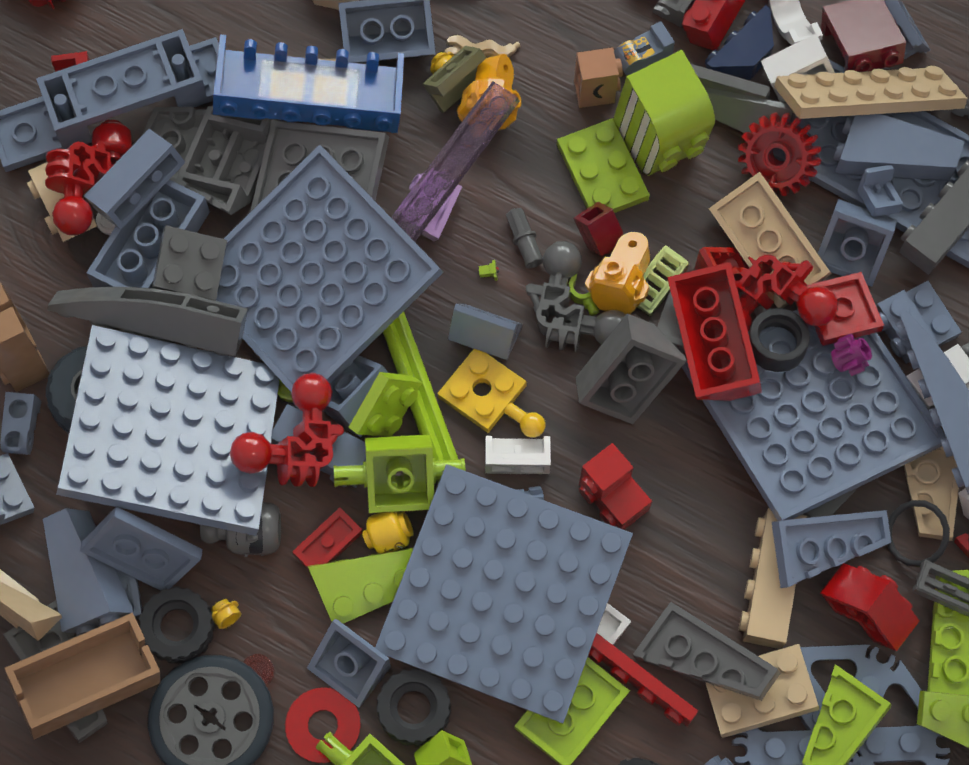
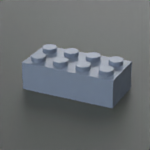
[86,180,210,288]

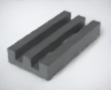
[912,559,969,617]

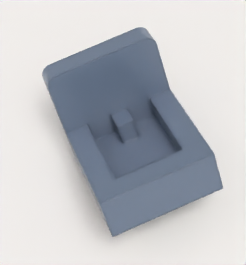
[857,165,904,217]

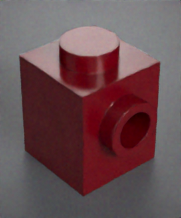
[573,202,624,256]

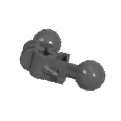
[526,241,626,353]

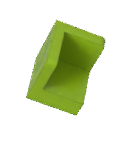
[414,730,472,765]

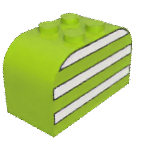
[613,50,715,176]

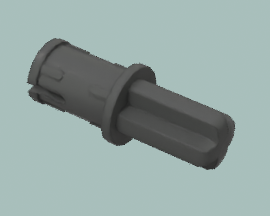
[506,208,543,269]

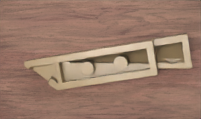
[0,569,62,641]

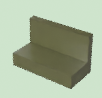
[423,46,486,113]

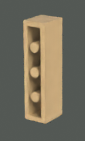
[739,508,807,649]

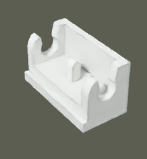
[485,436,551,474]

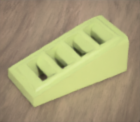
[637,245,689,316]

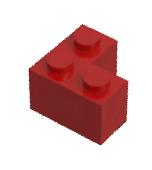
[579,443,652,530]
[821,563,920,651]

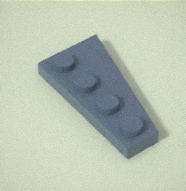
[772,510,891,588]

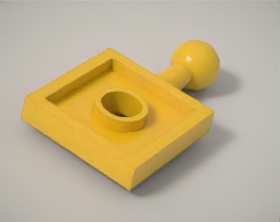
[437,349,546,438]

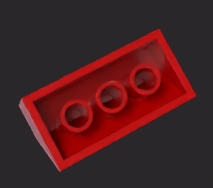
[667,262,762,401]

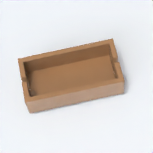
[0,281,50,392]
[5,612,160,739]

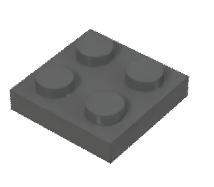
[152,225,227,301]

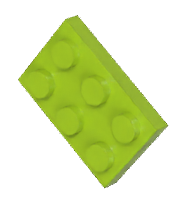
[557,118,650,213]
[514,657,630,765]

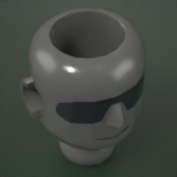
[200,502,281,557]

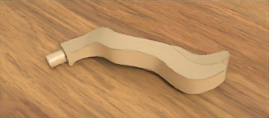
[444,35,520,57]

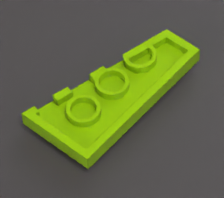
[927,570,969,696]

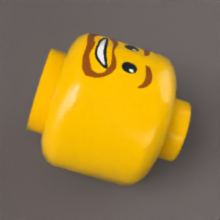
[363,511,414,554]

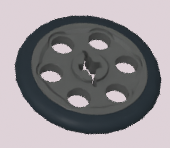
[148,655,274,765]

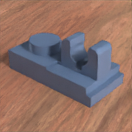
[884,0,931,59]

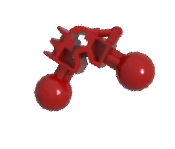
[45,141,114,236]
[735,255,838,332]
[229,373,344,487]

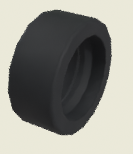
[748,308,810,372]

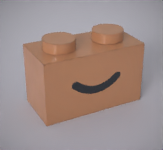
[574,48,623,108]

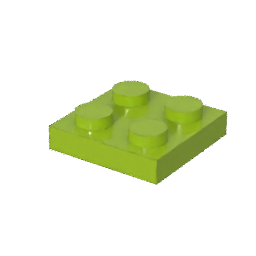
[349,372,422,437]

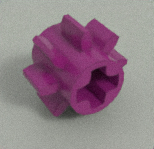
[831,334,872,376]

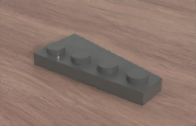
[633,602,781,701]

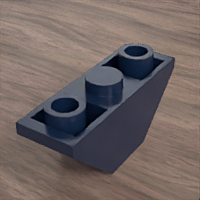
[704,5,774,80]

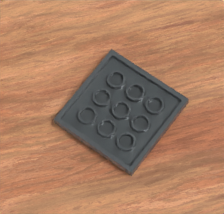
[250,120,390,212]

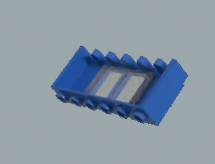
[213,34,404,133]

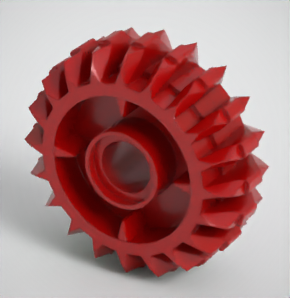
[738,112,822,196]

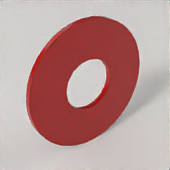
[285,688,361,763]

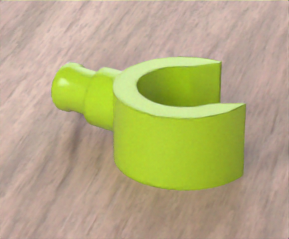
[569,274,599,316]

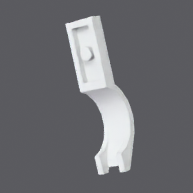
[768,0,823,45]

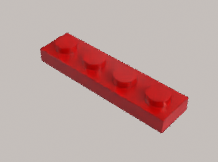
[588,633,698,727]

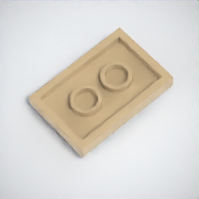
[705,644,820,738]

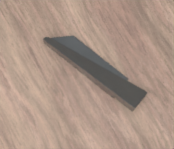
[691,64,795,149]

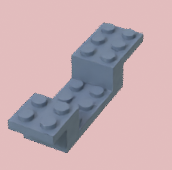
[0,29,219,172]

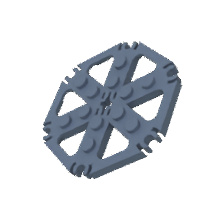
[732,645,950,765]

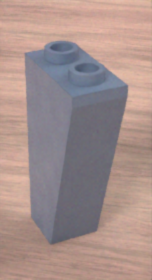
[833,114,965,181]
[43,508,133,636]

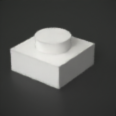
[597,603,631,645]

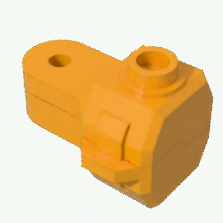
[457,54,521,132]
[585,232,651,315]

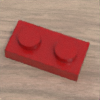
[292,507,363,570]

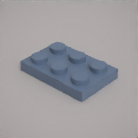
[80,506,203,590]

